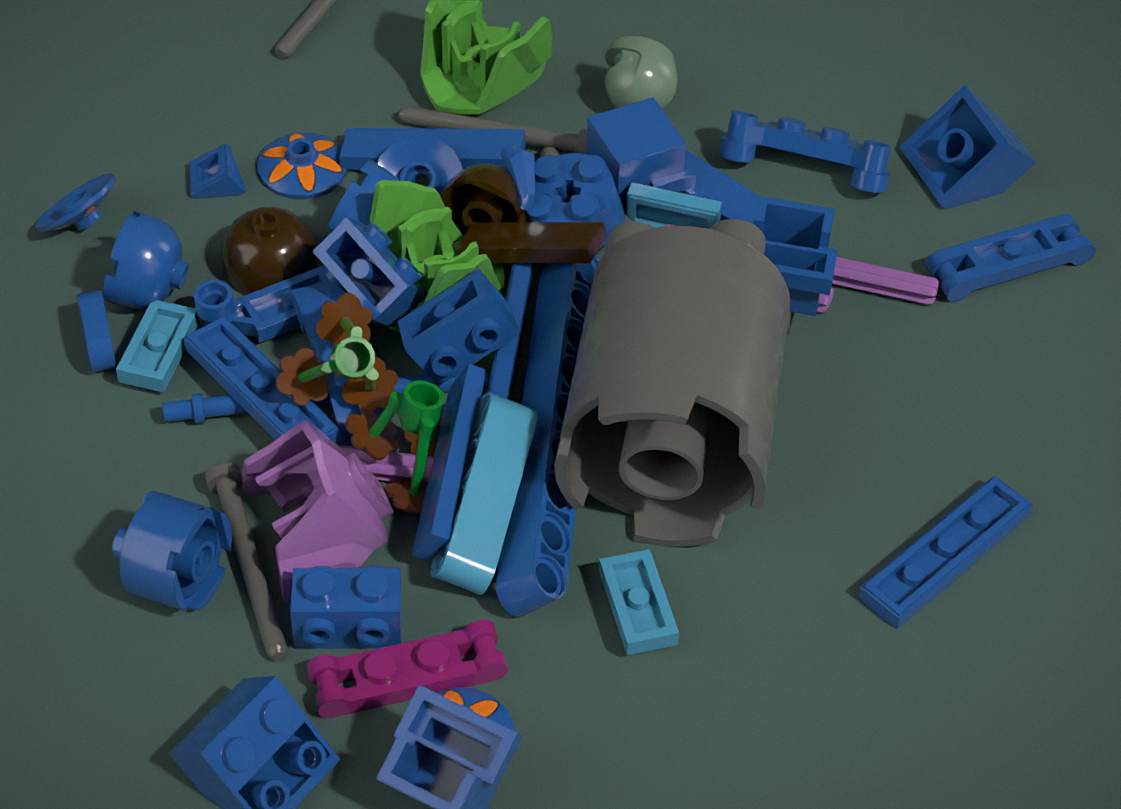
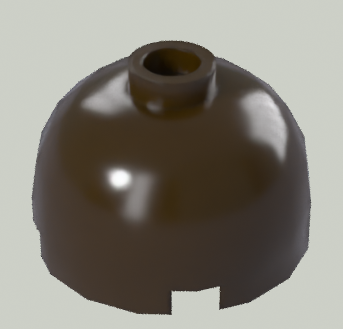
[440,163,530,235]
[222,207,317,296]

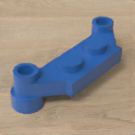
[718,110,891,193]
[194,265,348,343]

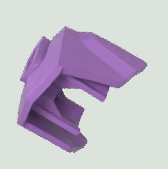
[242,420,394,604]

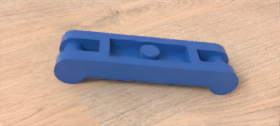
[925,214,1096,302]

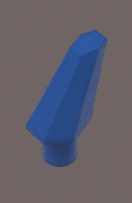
[501,145,535,211]

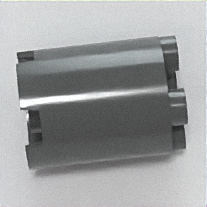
[555,219,790,547]

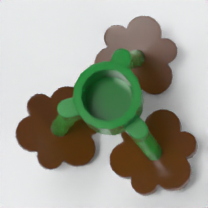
[275,293,398,412]
[345,380,445,514]

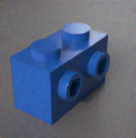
[313,217,428,328]
[397,268,520,386]
[290,565,402,649]

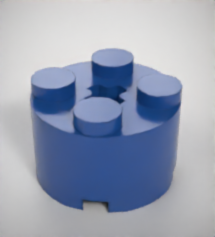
[526,153,625,256]
[112,491,232,611]

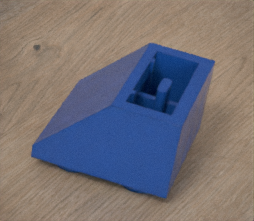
[169,676,341,809]

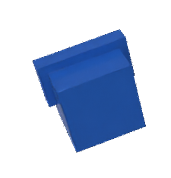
[586,97,696,215]
[753,196,838,316]
[376,685,522,809]

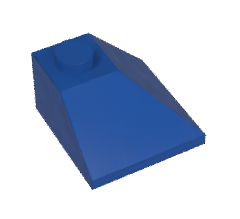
[900,85,1036,209]

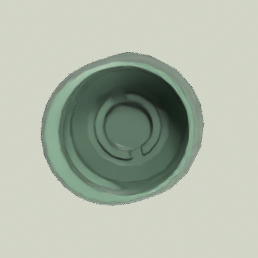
[604,36,678,110]

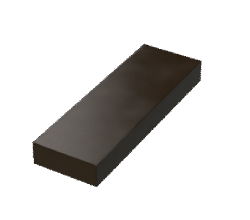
[456,222,607,263]

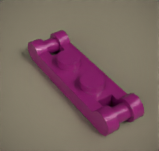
[306,619,508,718]

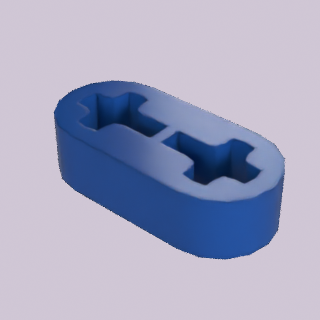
[77,290,117,373]

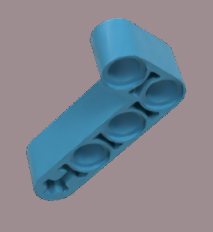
[431,392,538,595]

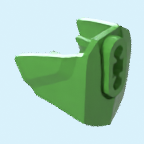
[420,0,552,114]
[369,180,505,332]

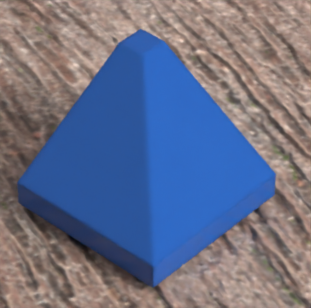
[189,143,245,199]

